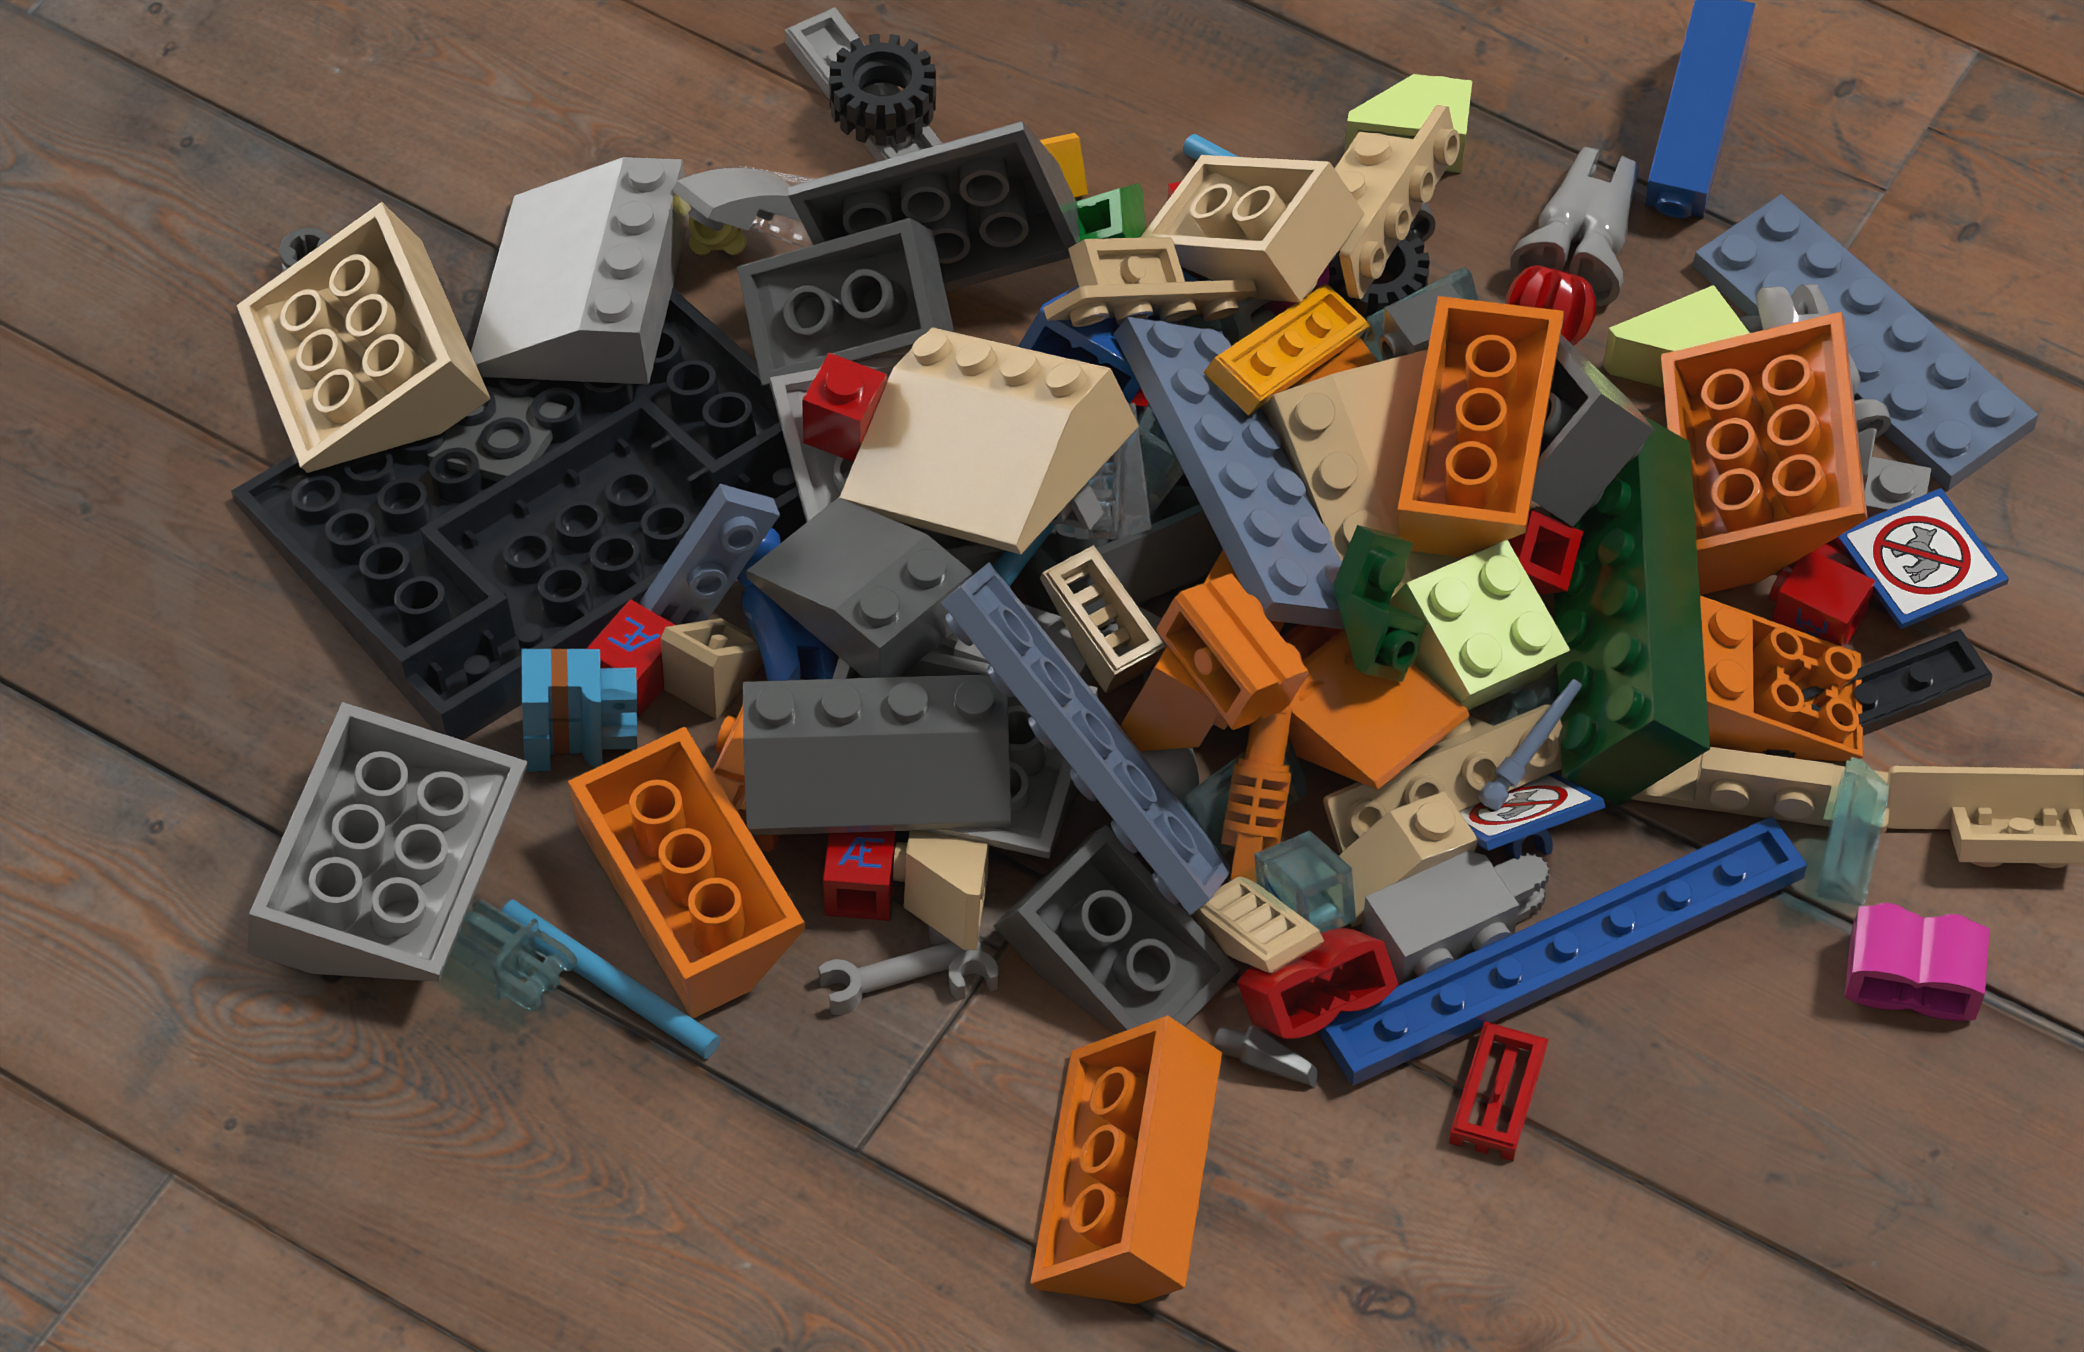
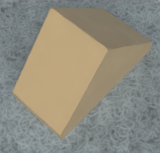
[661,618,763,720]

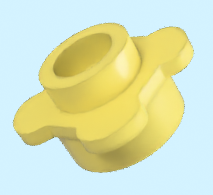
[689,216,747,256]

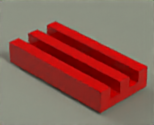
[1449,1022,1549,1161]

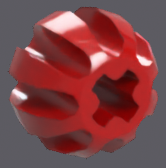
[1505,265,1596,346]

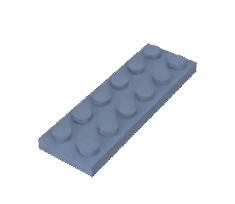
[1693,194,2039,491]
[1114,317,1345,629]
[941,562,1232,915]

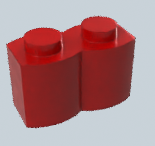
[1237,928,1399,1038]

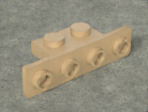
[1335,105,1460,299]
[1043,237,1258,327]
[1323,704,1562,854]
[1631,747,1890,834]
[1886,766,2084,868]

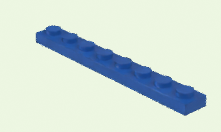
[1319,816,1808,1086]

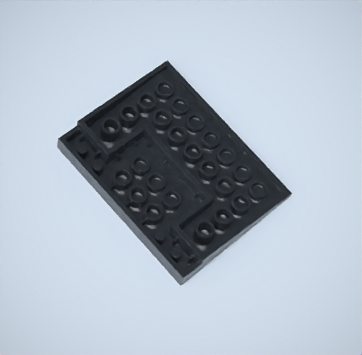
[231,288,807,740]

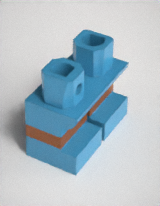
[522,649,637,772]

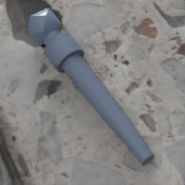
[1478,679,1582,810]

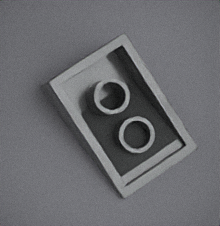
[737,218,954,387]
[1532,335,1654,527]
[746,497,973,678]
[993,825,1239,1034]

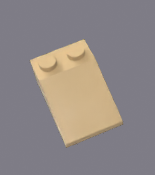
[1140,155,1365,303]

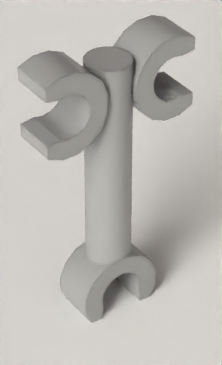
[818,925,998,1015]

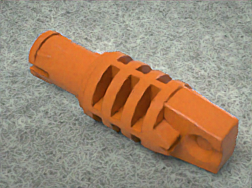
[1221,706,1292,883]

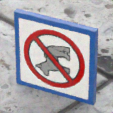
[1835,488,2009,630]
[1459,772,1605,859]

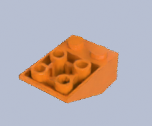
[1700,595,1863,762]
[1248,624,1469,790]

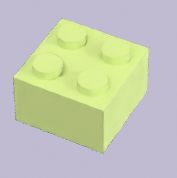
[1389,540,1570,710]

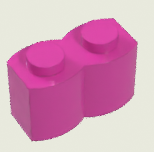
[1844,903,1990,1021]

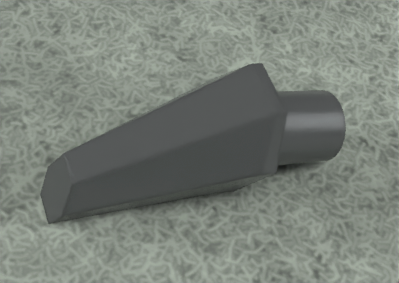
[1214,1026,1319,1088]

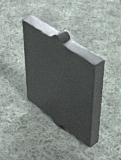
[428,385,568,482]

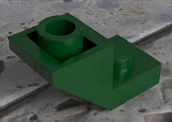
[1333,525,1427,682]

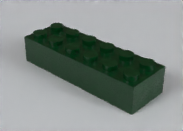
[1550,415,1710,806]

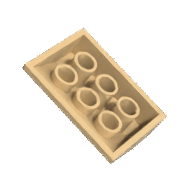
[236,202,491,473]
[839,327,1139,554]
[1262,349,1481,598]

